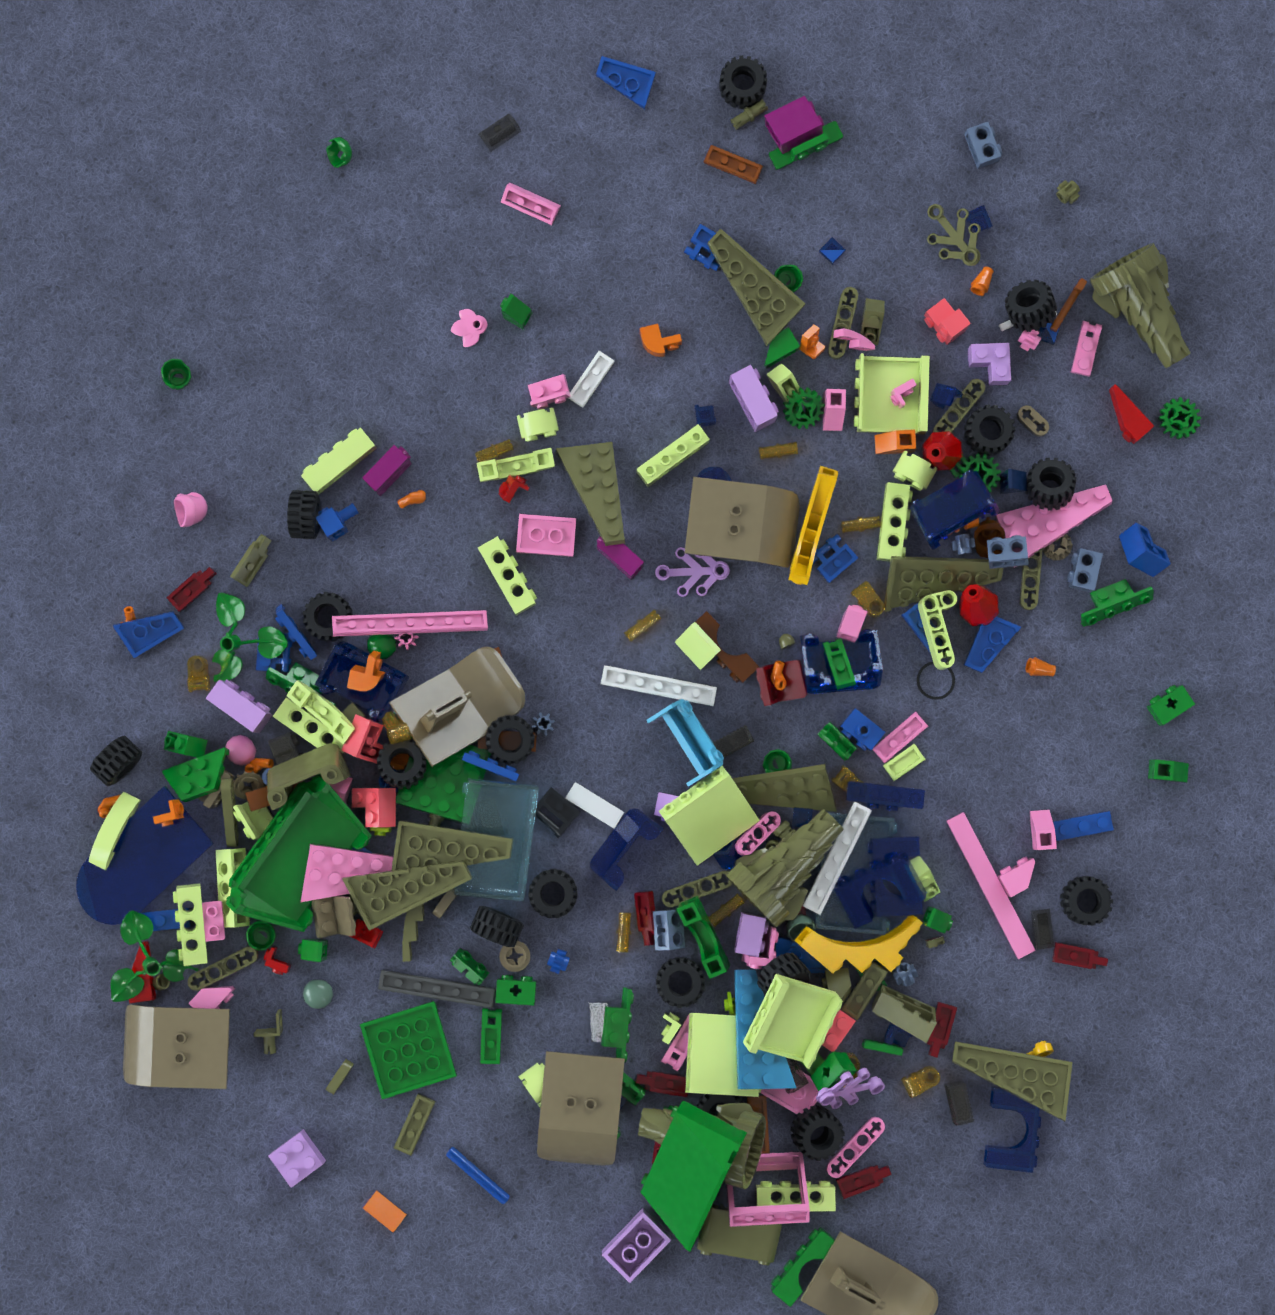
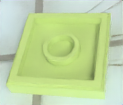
[675,622,721,670]

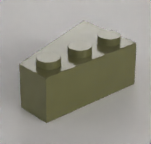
[872,985,937,1043]

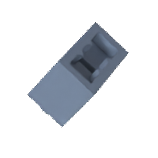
[964,122,1002,169]
[987,535,1029,569]
[1067,548,1103,592]
[652,909,685,950]

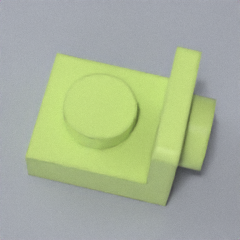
[661,1012,681,1045]

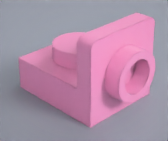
[890,379,917,409]

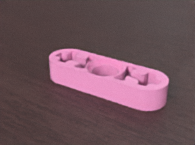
[735,811,781,856]

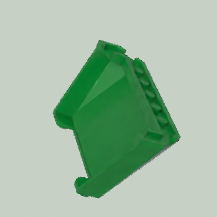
[226,776,372,932]
[641,1100,747,1252]

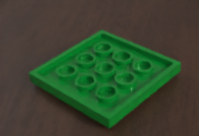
[396,745,491,825]
[360,1001,457,1099]

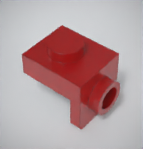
[499,474,530,503]
[350,919,384,949]
[264,946,292,975]

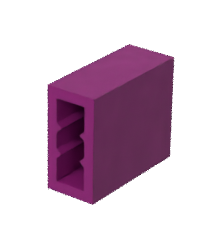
[764,96,824,154]
[362,445,412,496]
[597,536,644,580]

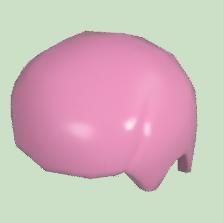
[225,735,256,766]

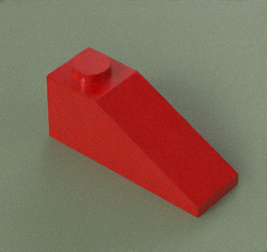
[1109,384,1154,444]
[129,941,156,1004]

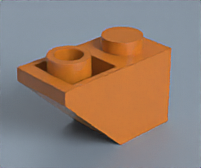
[874,429,916,455]

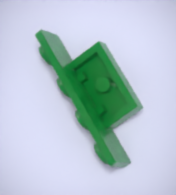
[769,121,843,170]
[1081,579,1154,627]
[266,663,336,706]
[601,987,634,1063]

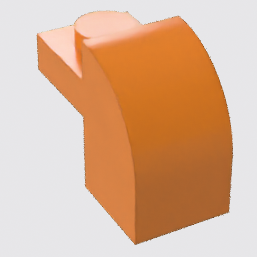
[640,324,682,357]
[347,651,385,691]

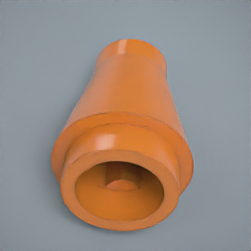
[970,266,994,296]
[1025,657,1056,677]

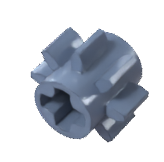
[951,534,976,555]
[531,712,555,737]
[892,962,918,987]

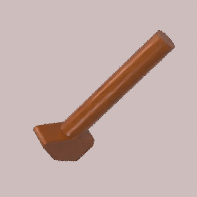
[1050,278,1087,332]

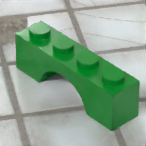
[677,896,731,979]
[771,1227,835,1307]

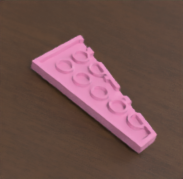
[996,485,1112,568]
[301,844,393,902]

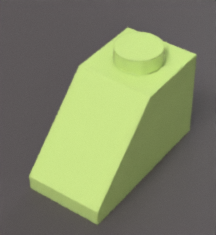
[766,363,806,406]

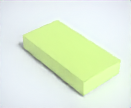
[883,744,925,781]

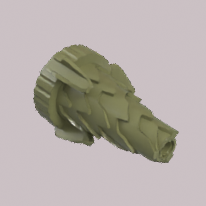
[1090,243,1191,368]
[726,809,844,927]
[638,1103,766,1189]

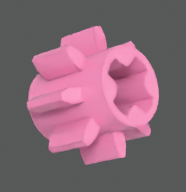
[1018,329,1041,351]
[394,634,419,650]

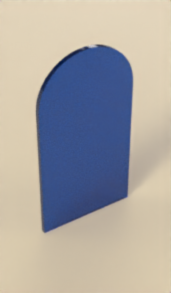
[76,786,214,925]

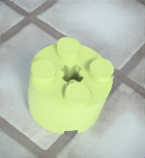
[517,408,559,442]
[893,451,937,491]
[518,1063,545,1109]

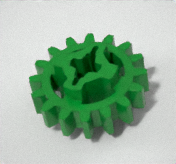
[782,387,825,429]
[1158,397,1201,440]
[959,453,1001,496]

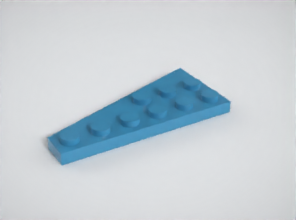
[734,970,796,1089]

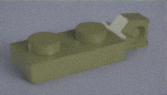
[230,534,271,587]

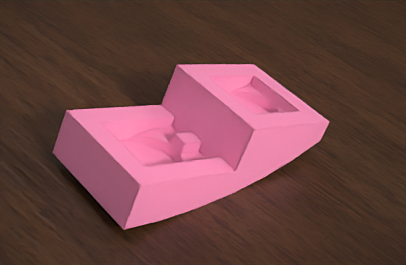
[833,328,875,351]

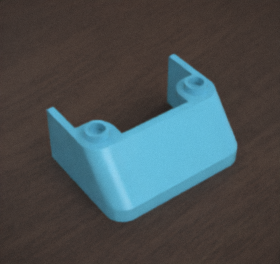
[647,699,724,786]

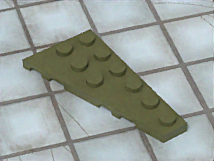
[707,229,805,346]
[556,442,625,546]
[342,860,473,930]
[952,1041,1073,1122]

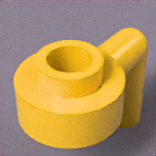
[1026,1041,1054,1057]

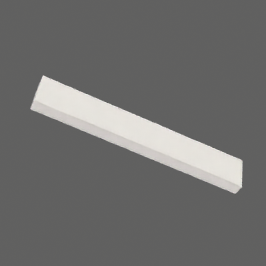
[601,665,717,706]
[803,802,872,915]

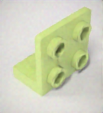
[233,802,273,840]

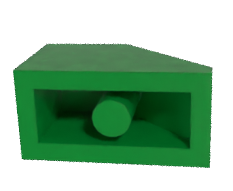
[764,327,800,369]
[922,906,953,934]
[298,939,328,962]

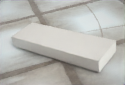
[568,351,615,408]
[565,782,624,828]

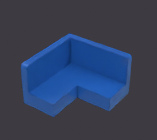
[1119,523,1171,577]

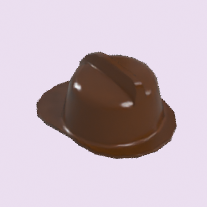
[974,517,1006,558]

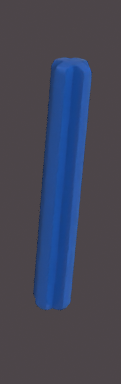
[446,1147,510,1205]

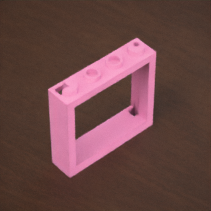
[726,1152,810,1227]

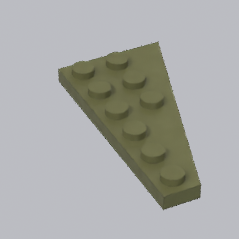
[884,556,1003,612]
[732,764,837,812]
[391,820,514,871]

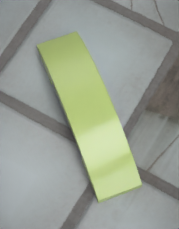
[477,448,555,482]
[286,680,355,744]
[89,792,141,870]

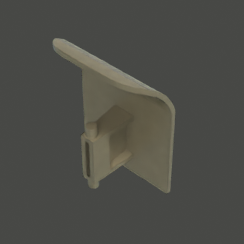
[684,477,800,567]
[389,647,525,767]
[123,1005,230,1089]
[537,1051,625,1166]
[800,1231,938,1315]

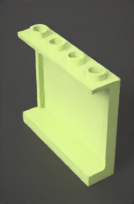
[854,353,930,434]
[659,766,760,866]
[743,974,843,1069]
[685,1013,762,1097]

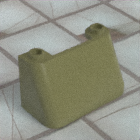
[267,743,352,810]
[697,1203,782,1265]

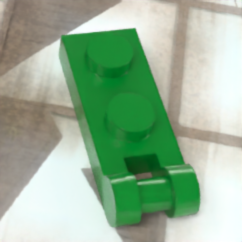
[822,638,856,690]
[480,1008,502,1064]

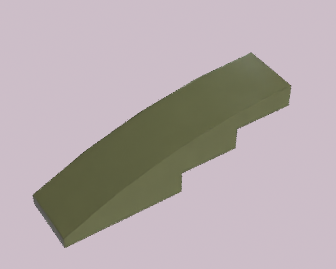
[402,903,425,962]

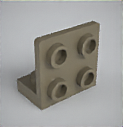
[311,896,356,938]

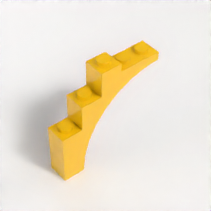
[788,466,838,585]
[794,914,923,974]

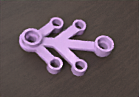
[655,547,730,597]
[816,1068,885,1109]

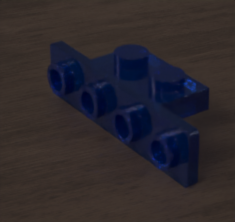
[846,781,925,811]

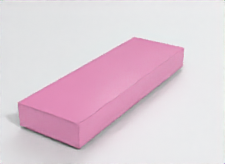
[872,712,928,763]

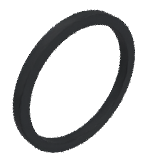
[917,662,955,700]

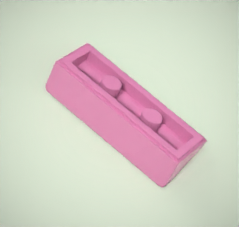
[501,183,561,225]

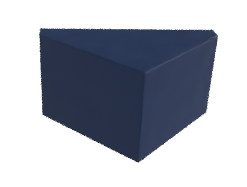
[1000,469,1027,494]

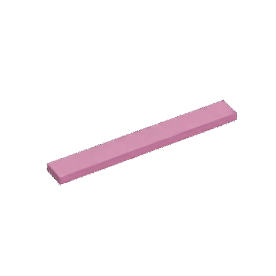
[332,610,488,637]
[946,812,1036,959]

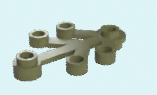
[927,204,981,266]

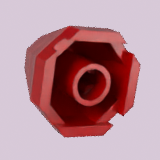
[922,431,962,471]
[959,584,999,626]

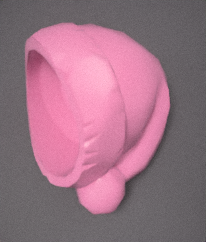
[174,492,208,527]

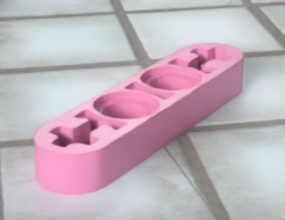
[826,1117,885,1178]

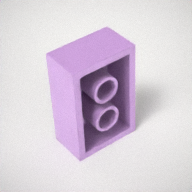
[729,365,779,432]
[206,679,272,733]
[602,1208,671,1283]

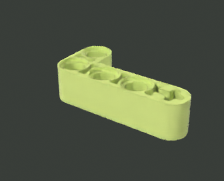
[918,590,957,670]

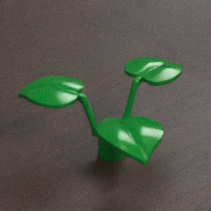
[212,592,288,682]
[110,910,198,1002]

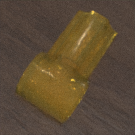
[382,711,411,745]

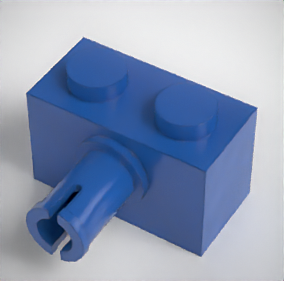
[315,503,359,542]
[839,708,885,751]

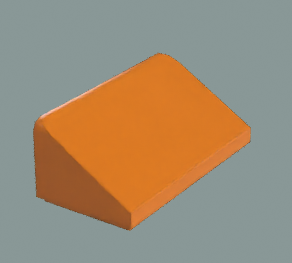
[363,1190,407,1233]

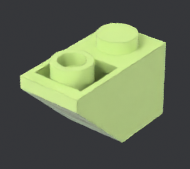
[903,855,940,902]

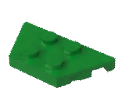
[162,747,229,802]

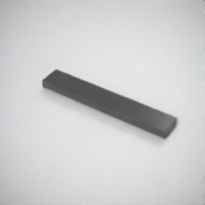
[378,970,496,1008]

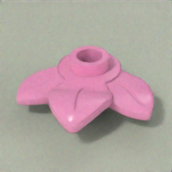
[451,309,488,347]

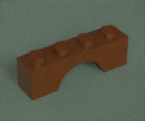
[695,611,759,683]

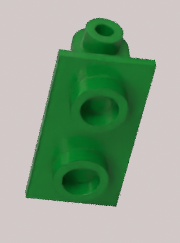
[817,722,857,761]
[450,948,489,985]
[621,1072,646,1106]

